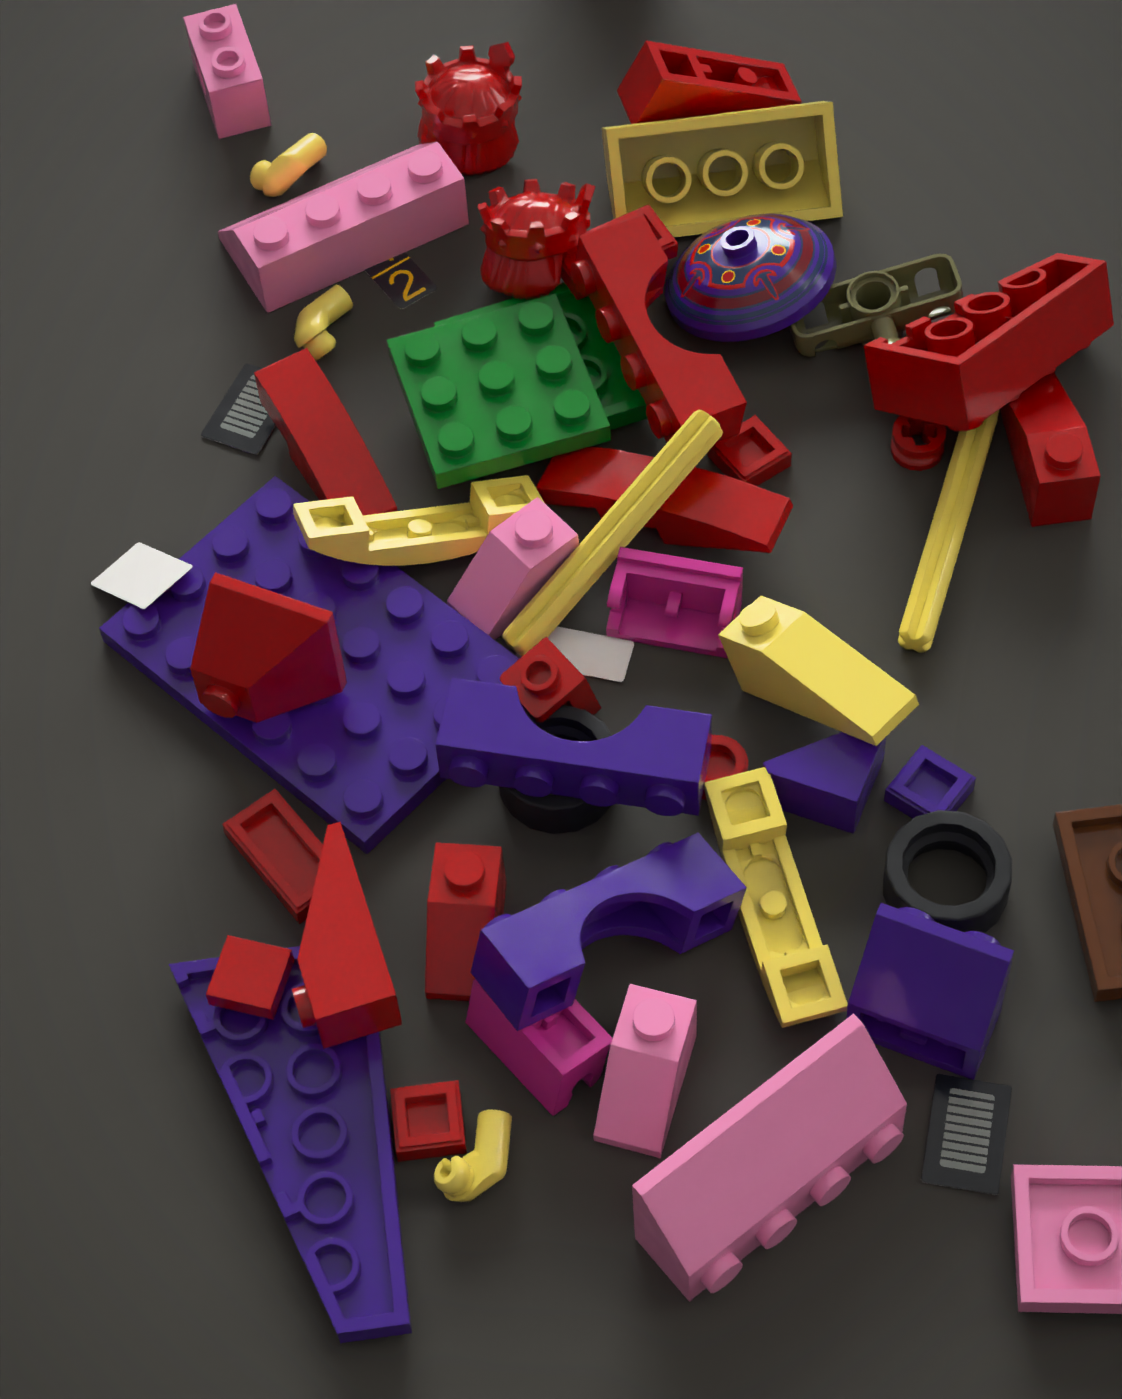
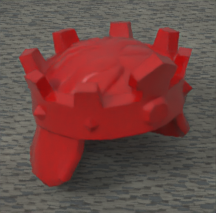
[415,42,522,176]
[478,179,596,299]

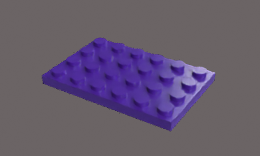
[99,476,520,854]

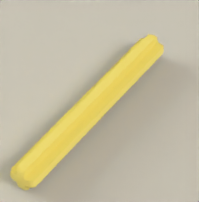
[502,410,723,656]
[898,410,999,653]

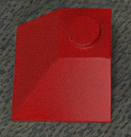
[190,572,347,723]

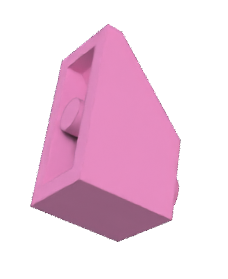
[447,497,579,640]
[593,984,697,1158]

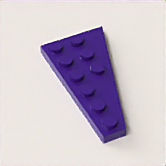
[169,946,412,1343]

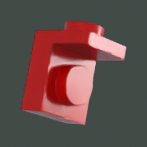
[500,637,602,723]

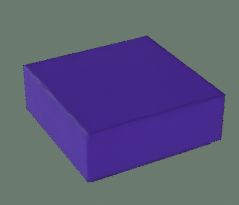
[884,745,976,819]

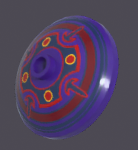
[665,213,837,342]

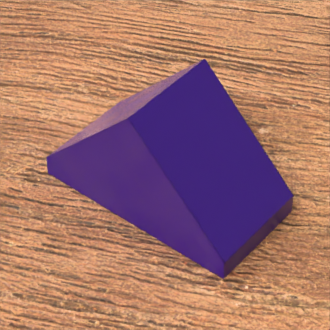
[763,732,886,834]

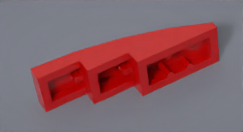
[536,446,793,553]

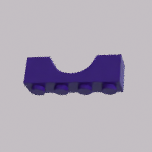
[435,677,712,816]
[470,833,747,1031]

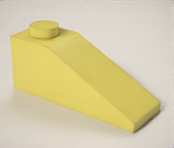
[718,596,919,746]

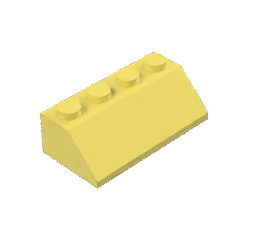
[601,101,843,237]

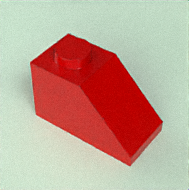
[425,842,507,1001]

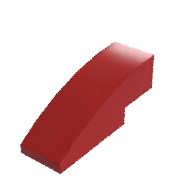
[254,348,397,516]

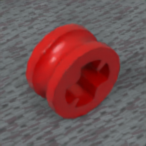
[890,415,946,471]

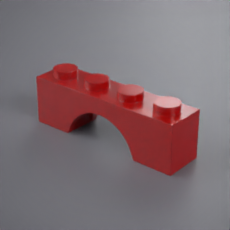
[571,214,747,442]

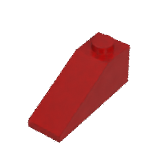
[617,40,802,124]
[1000,372,1101,527]
[291,822,402,1049]

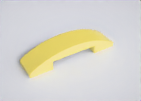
[293,475,544,566]
[704,767,848,1028]

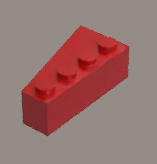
[864,253,1114,431]

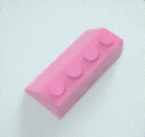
[218,142,469,313]
[632,1013,907,1302]

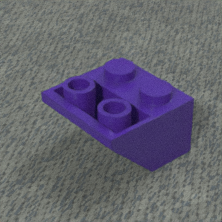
[846,903,1014,1080]

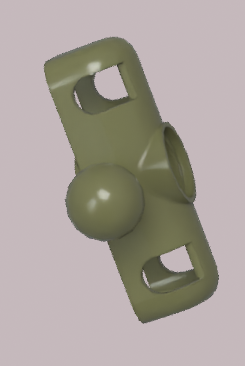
[789,253,963,357]

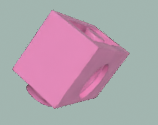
[183,4,271,139]

